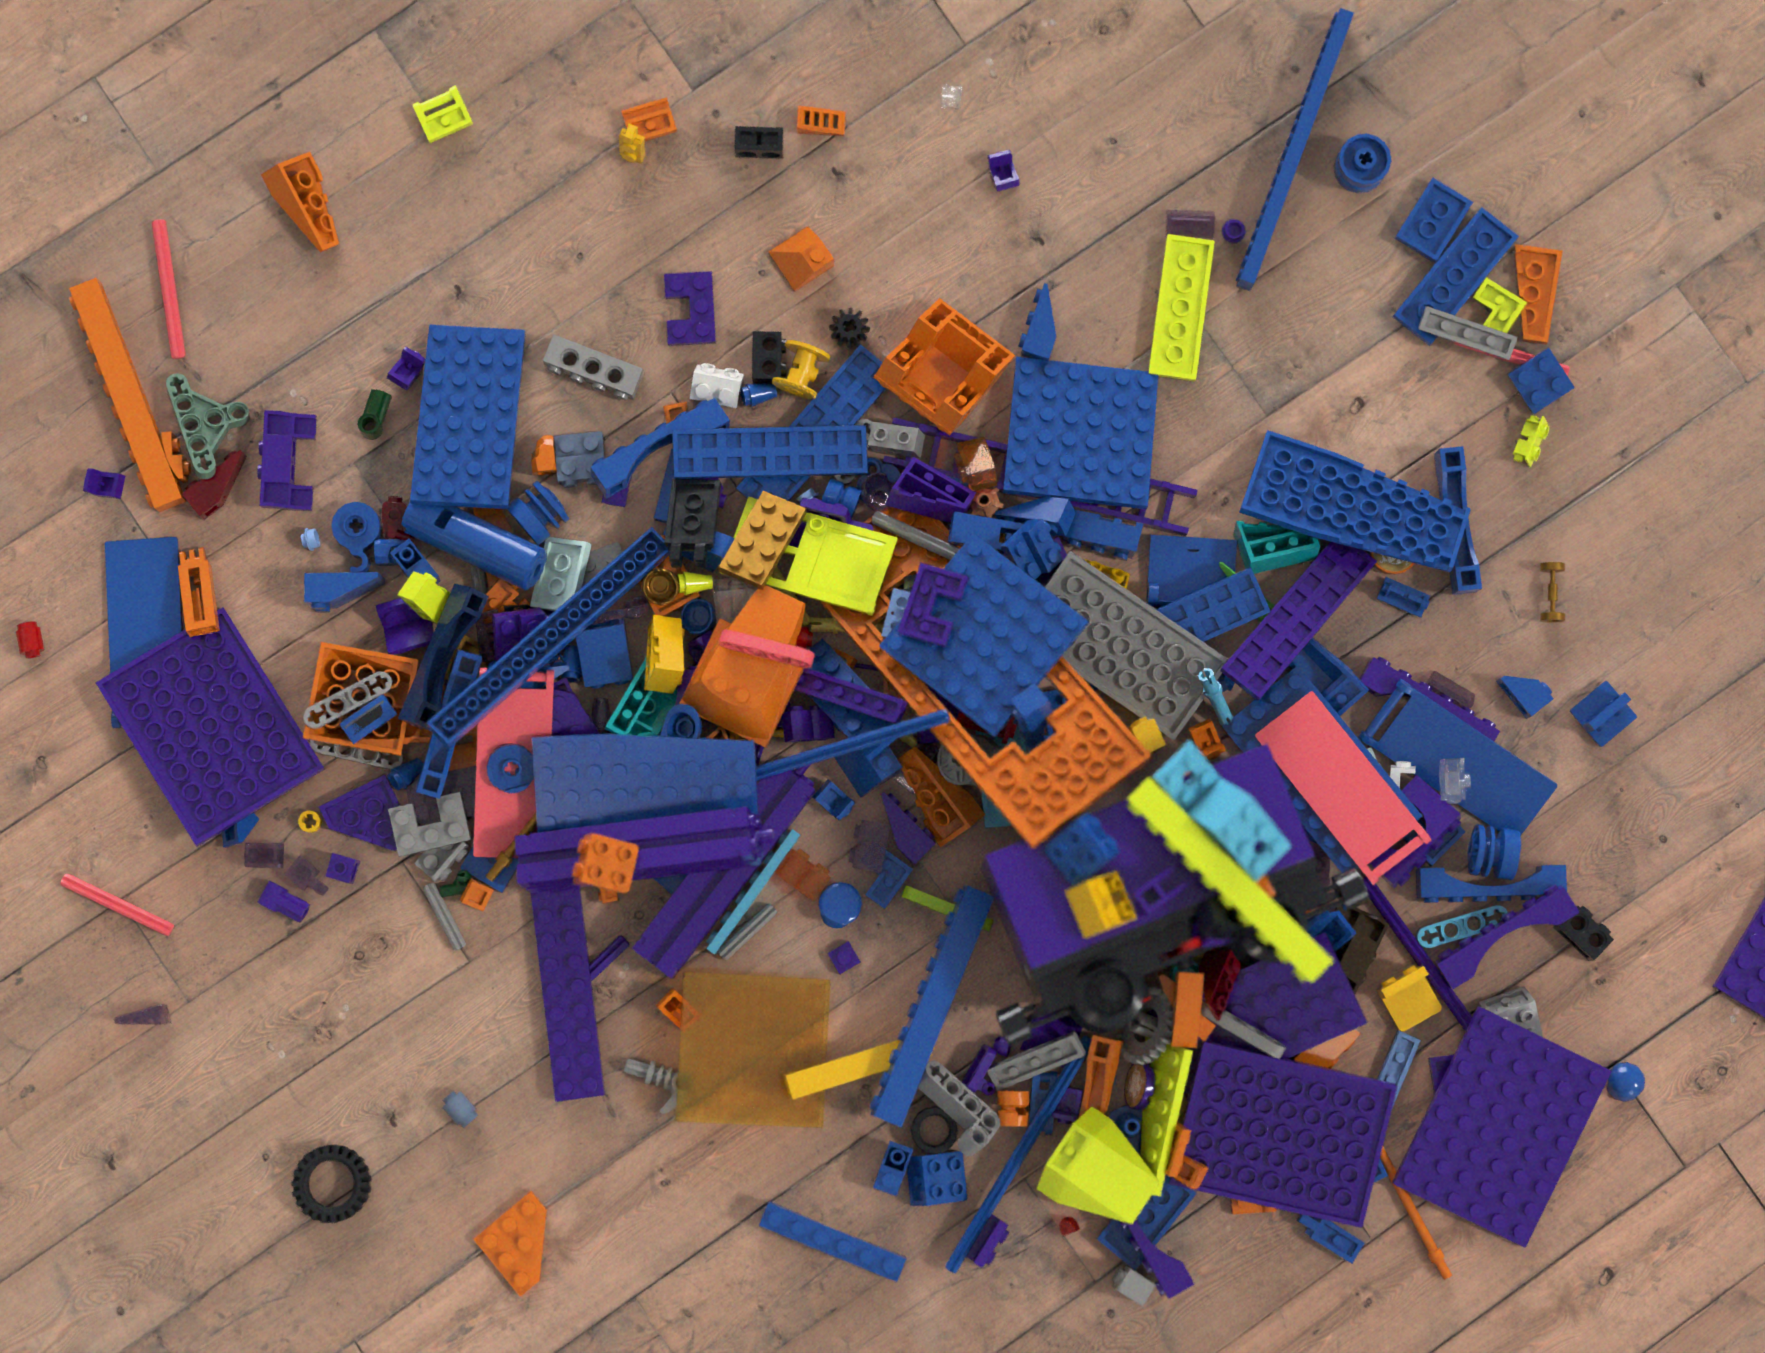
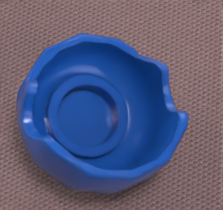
[681,598,717,635]
[1607,1062,1645,1102]

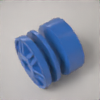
[507,481,570,546]
[1467,824,1521,880]

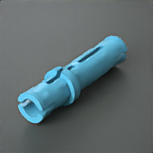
[1198,668,1233,726]

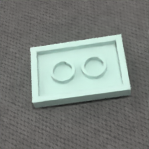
[530,537,592,611]

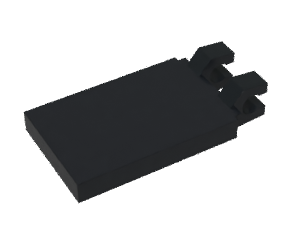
[664,479,721,568]

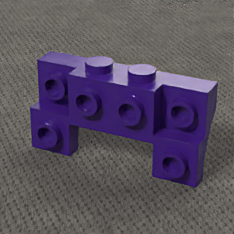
[257,410,317,511]

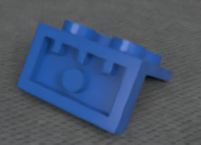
[907,1151,967,1206]

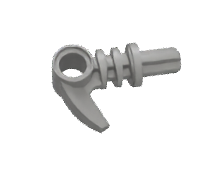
[624,1058,695,1114]

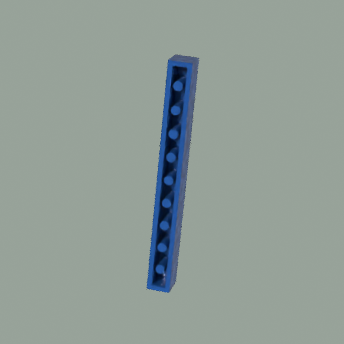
[869,885,994,1127]

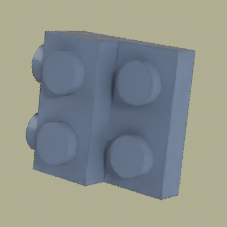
[554,431,605,488]

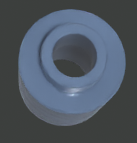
[442,1091,478,1128]

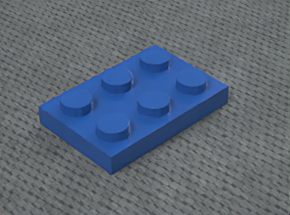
[1395,178,1473,263]

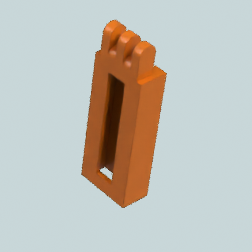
[178,547,220,637]

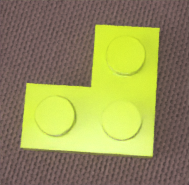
[1473,277,1527,333]

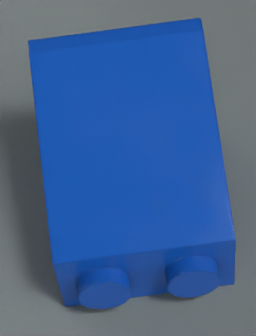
[576,611,633,689]
[834,746,902,798]

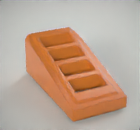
[797,106,846,136]

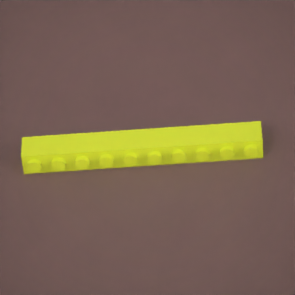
[1127,777,1333,983]

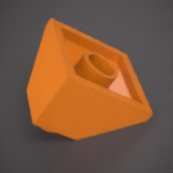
[768,226,834,292]

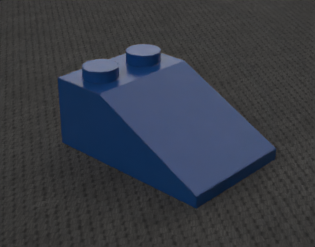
[304,572,385,613]

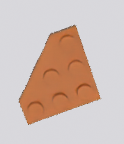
[473,1191,547,1297]

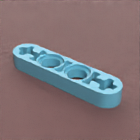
[1415,905,1507,948]

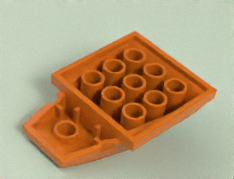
[679,585,806,748]
[303,642,446,756]

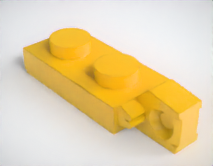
[619,124,645,164]

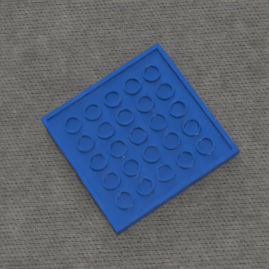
[1003,356,1158,509]
[879,533,1089,738]

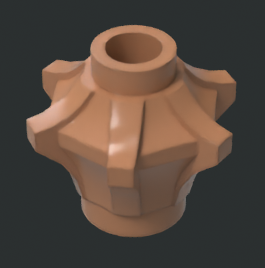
[971,484,1004,518]

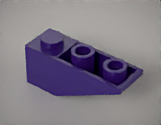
[881,792,936,865]

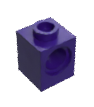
[325,853,360,884]

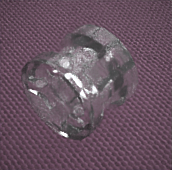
[941,84,962,110]

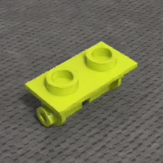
[1513,415,1549,468]

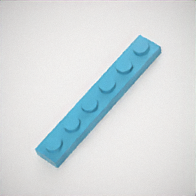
[706,829,801,955]

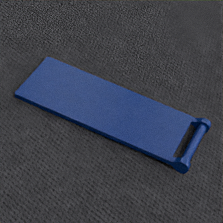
[105,537,183,728]
[1358,679,1557,836]

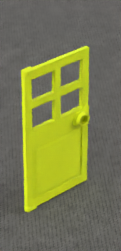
[720,497,898,616]

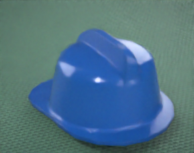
[660,704,702,738]

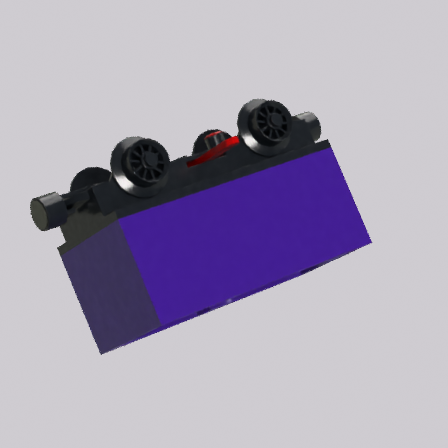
[981,744,1368,1046]

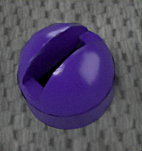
[993,1036,1012,1057]

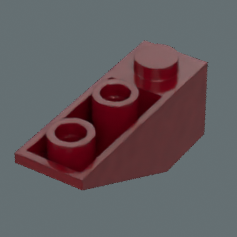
[182,450,247,520]
[1198,949,1241,1021]

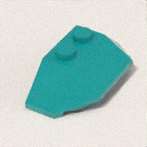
[605,658,677,736]

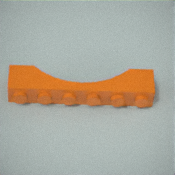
[1078,1035,1124,1118]

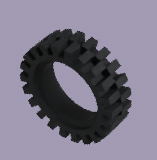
[291,1145,372,1223]

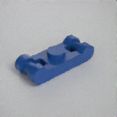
[1027,1071,1058,1135]

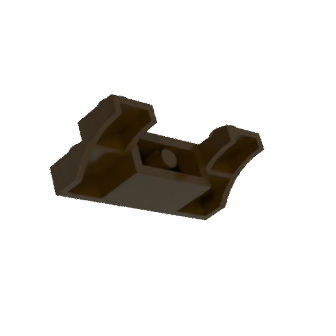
[1335,906,1389,994]

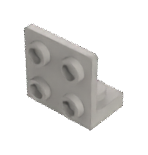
[1479,986,1543,1037]

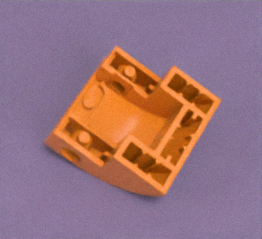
[873,298,1015,435]

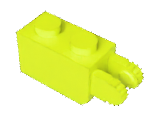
[397,571,450,624]

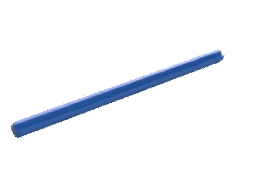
[756,709,950,780]
[945,1036,1092,1273]

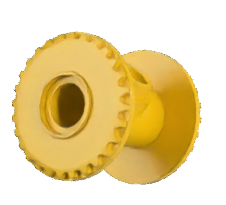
[772,340,830,399]

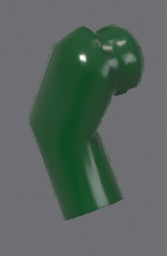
[440,870,472,897]

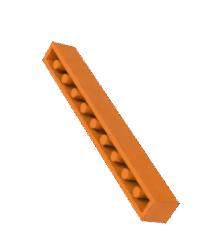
[69,278,187,512]

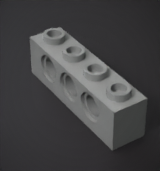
[543,334,644,400]

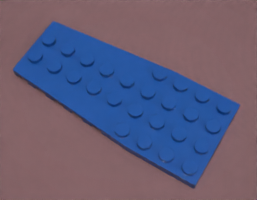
[1239,430,1471,572]
[532,734,758,833]

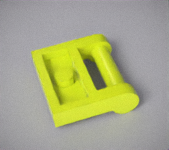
[412,86,473,143]

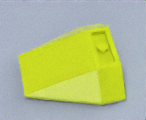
[1036,1106,1160,1224]

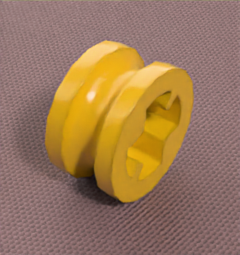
[298,810,322,833]

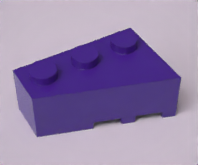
[885,457,976,523]

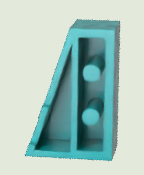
[1233,521,1320,574]

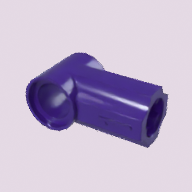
[257,881,311,923]

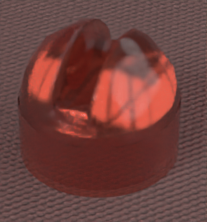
[1059,1216,1080,1237]

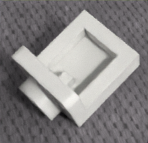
[1390,761,1416,788]

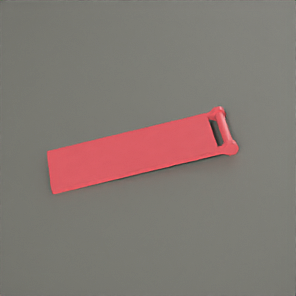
[473,668,554,858]
[1255,691,1432,885]

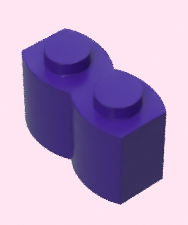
[782,705,835,742]

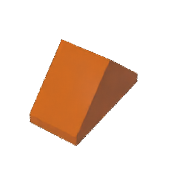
[655,988,701,1032]

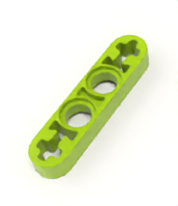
[901,885,994,932]

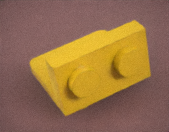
[1376,964,1442,1031]

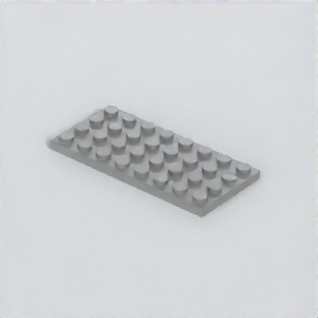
[1045,551,1229,740]

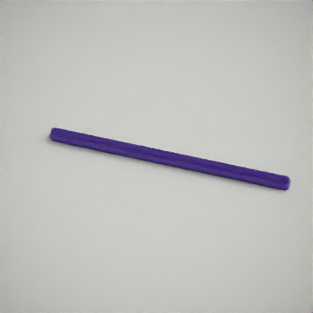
[1362,877,1472,1031]

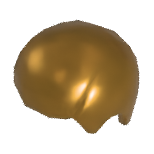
[642,568,679,606]

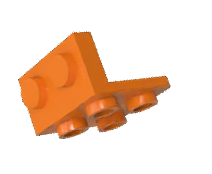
[572,833,639,893]

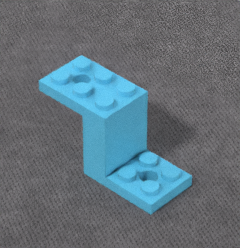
[1153,741,1292,882]

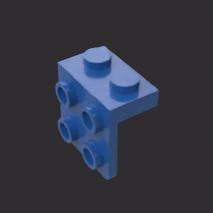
[1044,812,1121,887]
[1307,911,1357,953]

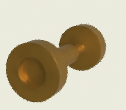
[1540,562,1565,623]

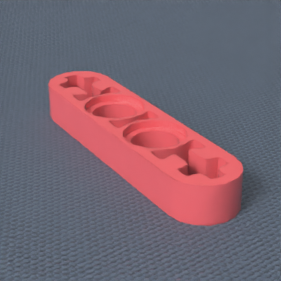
[719,630,815,668]

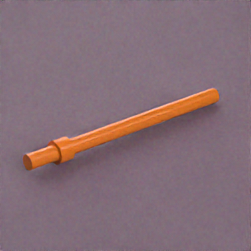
[1380,1147,1452,1280]

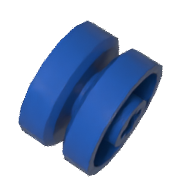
[1334,133,1391,193]

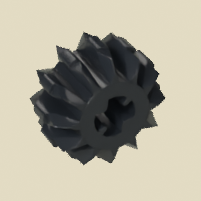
[829,308,870,349]

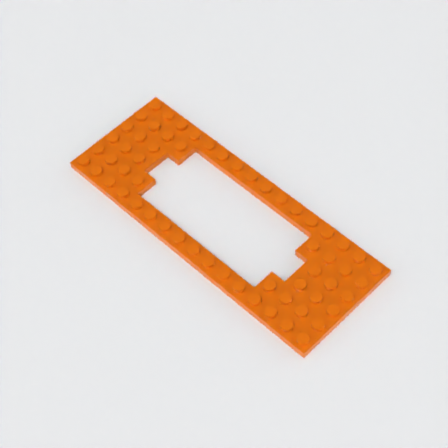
[819,506,1152,849]

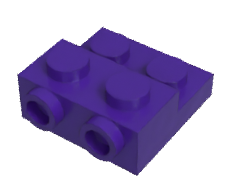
[492,608,549,662]

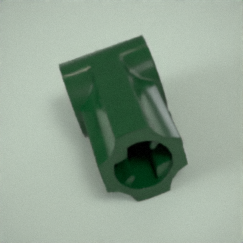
[358,389,392,440]

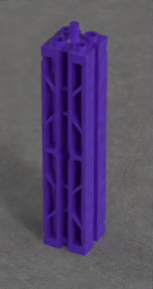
[632,764,815,979]
[515,806,774,893]

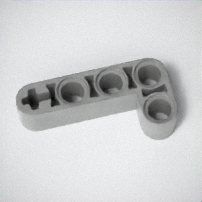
[918,1061,1000,1156]

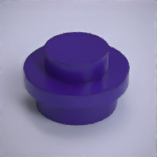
[1221,219,1246,243]

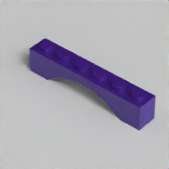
[1359,657,1500,741]
[1131,803,1258,916]
[1435,884,1580,989]
[1119,1219,1195,1299]

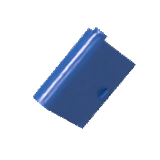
[1146,535,1237,607]

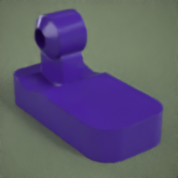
[962,1044,997,1096]

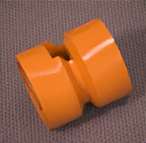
[997,1091,1029,1126]

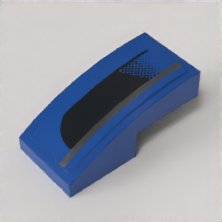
[340,694,397,744]

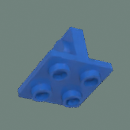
[1570,681,1637,747]

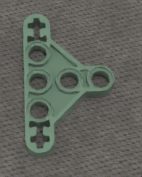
[166,373,249,479]

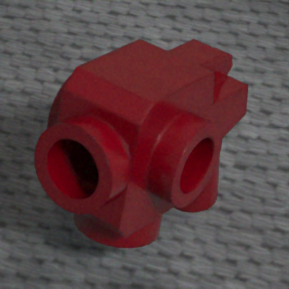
[382,496,415,542]

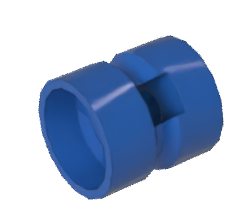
[822,478,862,519]

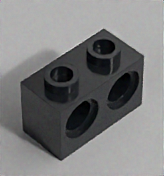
[735,126,784,159]
[752,331,786,384]
[1553,906,1614,961]

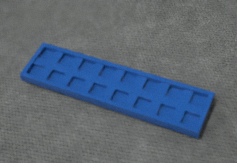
[736,344,887,501]
[672,425,868,479]
[1090,567,1271,691]

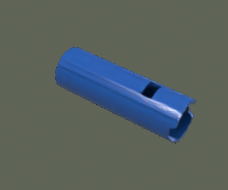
[401,502,547,591]

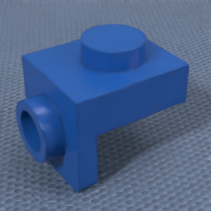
[812,779,855,820]

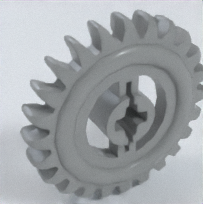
[1115,985,1173,1065]

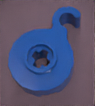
[331,502,383,572]

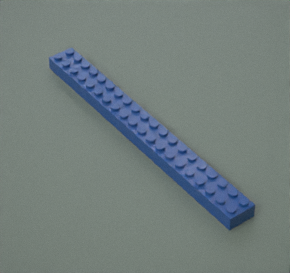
[1235,8,1354,291]
[427,527,670,749]

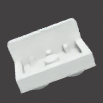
[689,363,744,408]

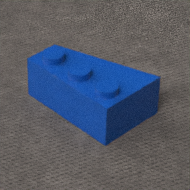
[1062,509,1144,561]

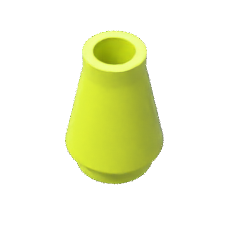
[677,571,713,595]

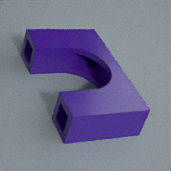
[1368,775,1461,889]

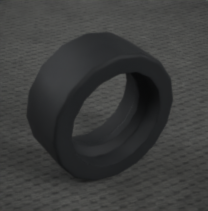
[911,1107,958,1154]

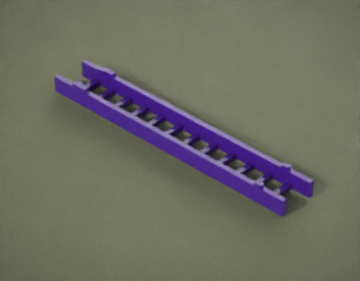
[883,417,1198,537]

